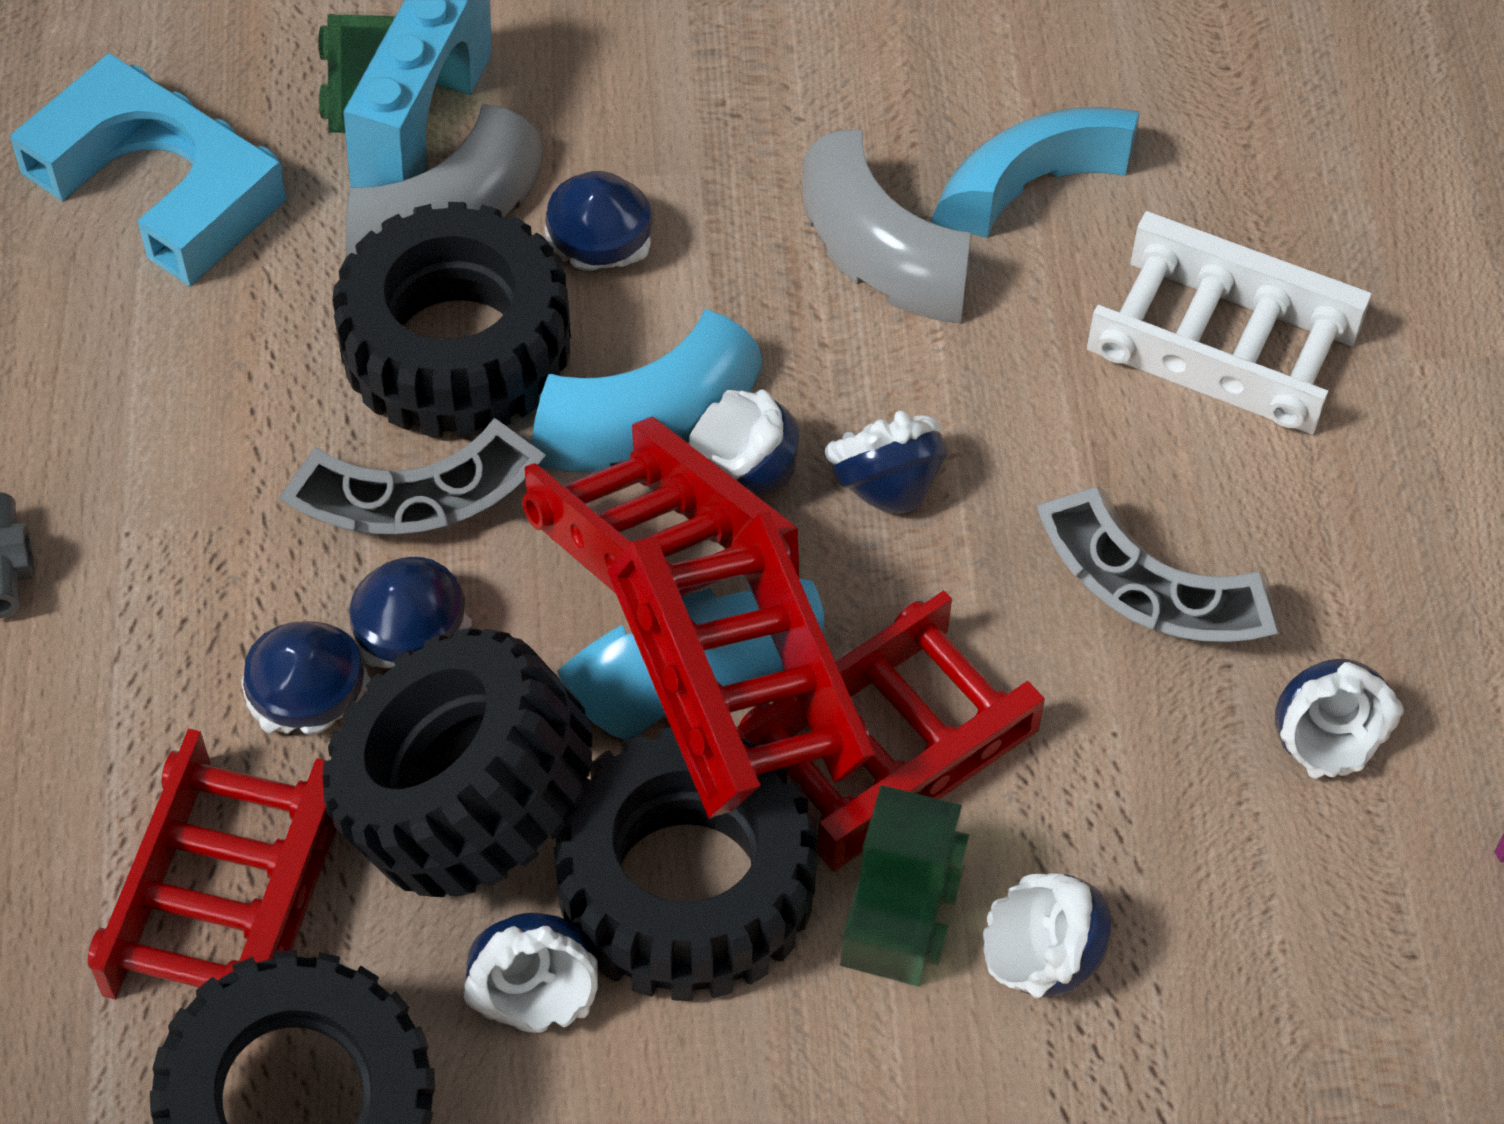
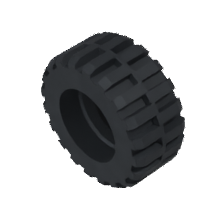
[332,202,571,438]
[322,629,592,897]
[554,727,818,1001]
[150,950,435,1124]

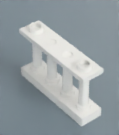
[1086,211,1372,435]

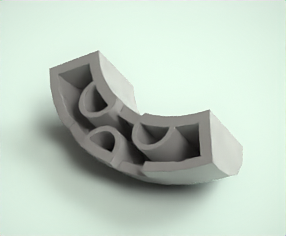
[346,104,543,257]
[802,129,971,324]
[278,418,546,534]
[1036,486,1280,642]

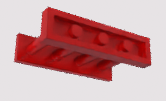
[522,416,800,597]
[607,511,875,818]
[737,590,1045,872]
[87,728,336,1000]

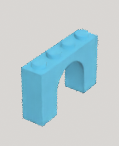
[343,0,492,187]
[9,53,287,287]

